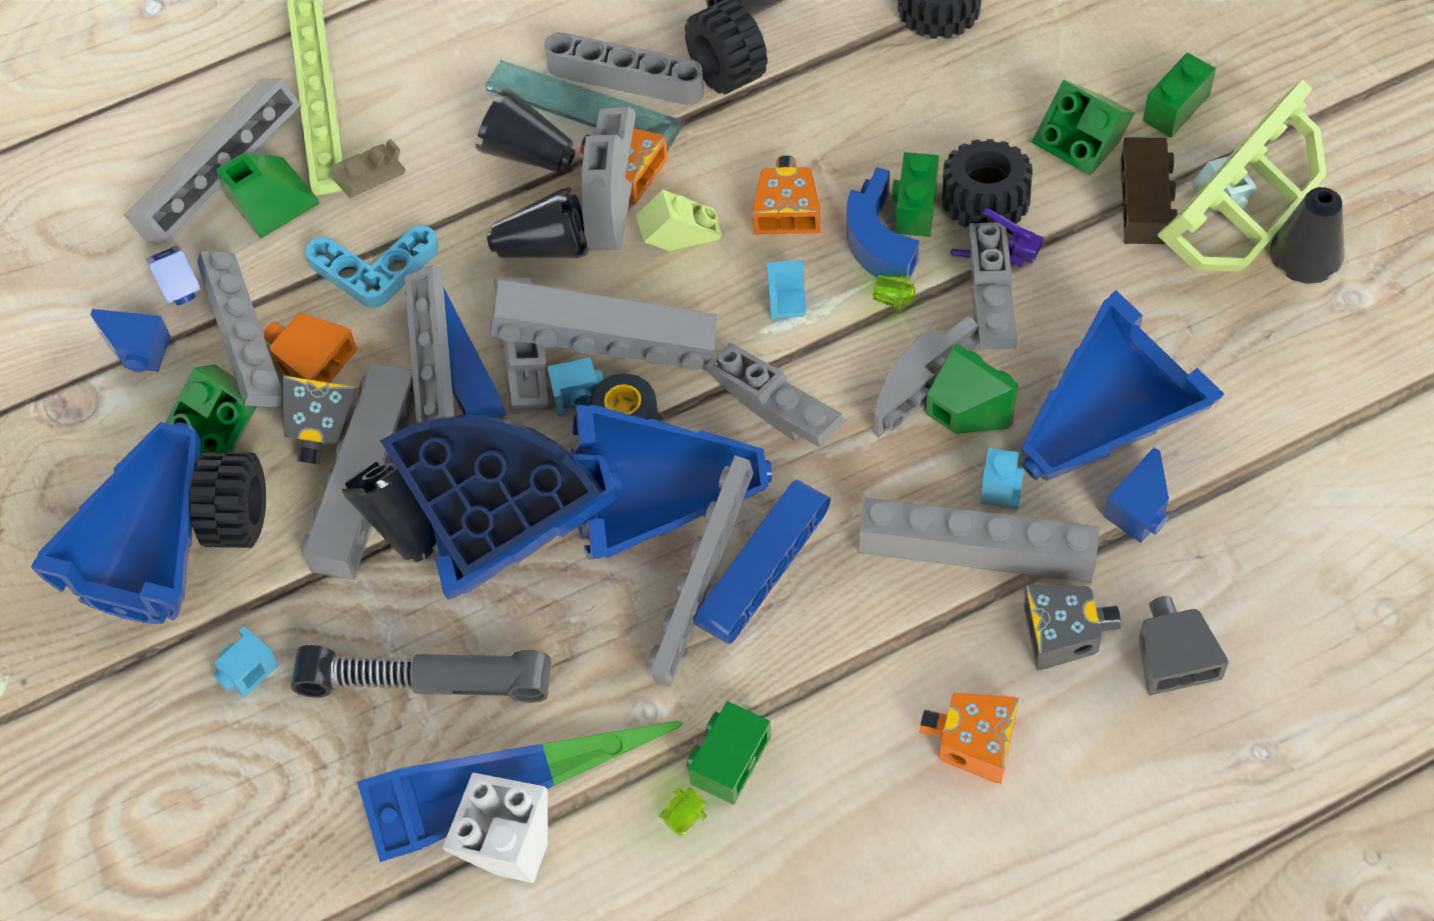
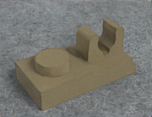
[329,139,406,198]

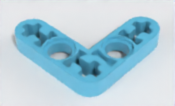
[305,225,439,308]

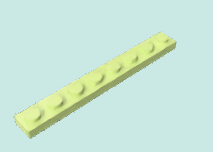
[287,0,344,196]

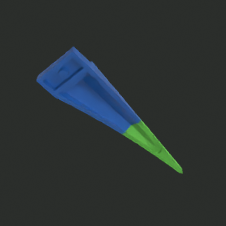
[357,720,684,862]

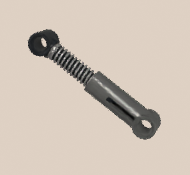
[291,645,551,703]

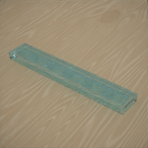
[485,60,682,152]

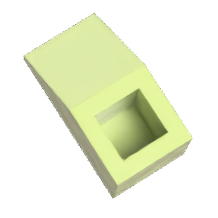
[636,190,723,251]

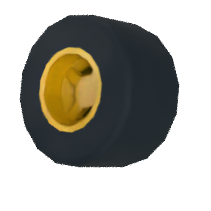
[590,373,659,420]

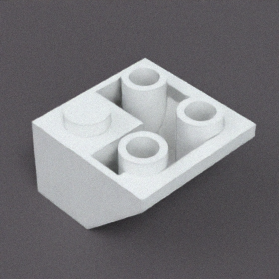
[443,773,548,883]

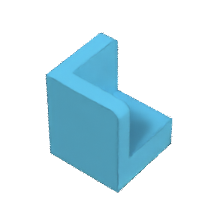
[767,260,806,319]

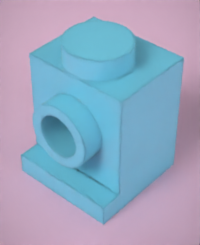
[547,357,604,416]
[980,448,1024,509]
[212,626,279,698]

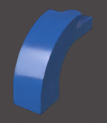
[846,167,920,289]

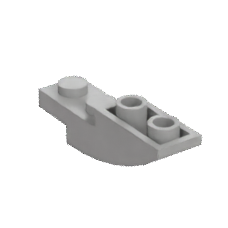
[582,107,636,251]
[969,222,1017,350]
[494,277,548,411]
[873,316,979,438]
[706,343,844,447]

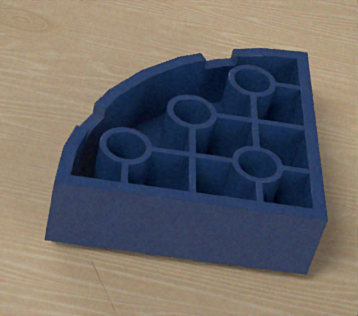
[380,415,603,577]

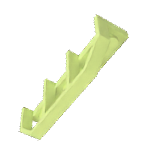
[1157,79,1327,272]

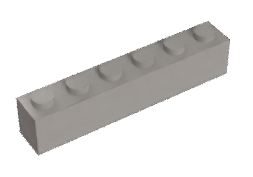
[124,78,301,243]
[490,280,717,370]
[301,363,415,580]
[859,497,1100,583]

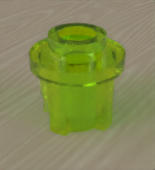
[873,275,915,311]
[658,787,707,837]

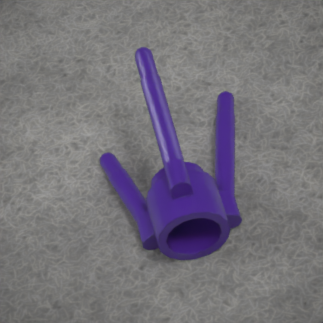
[950,208,1044,268]

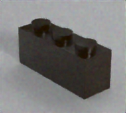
[1120,137,1178,244]

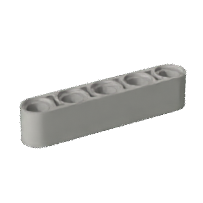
[544,32,704,105]

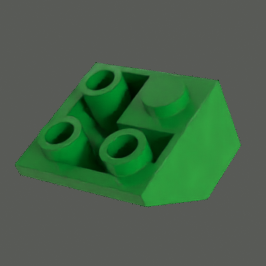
[1031,80,1135,175]
[216,152,320,239]
[926,344,1018,434]
[165,364,257,456]

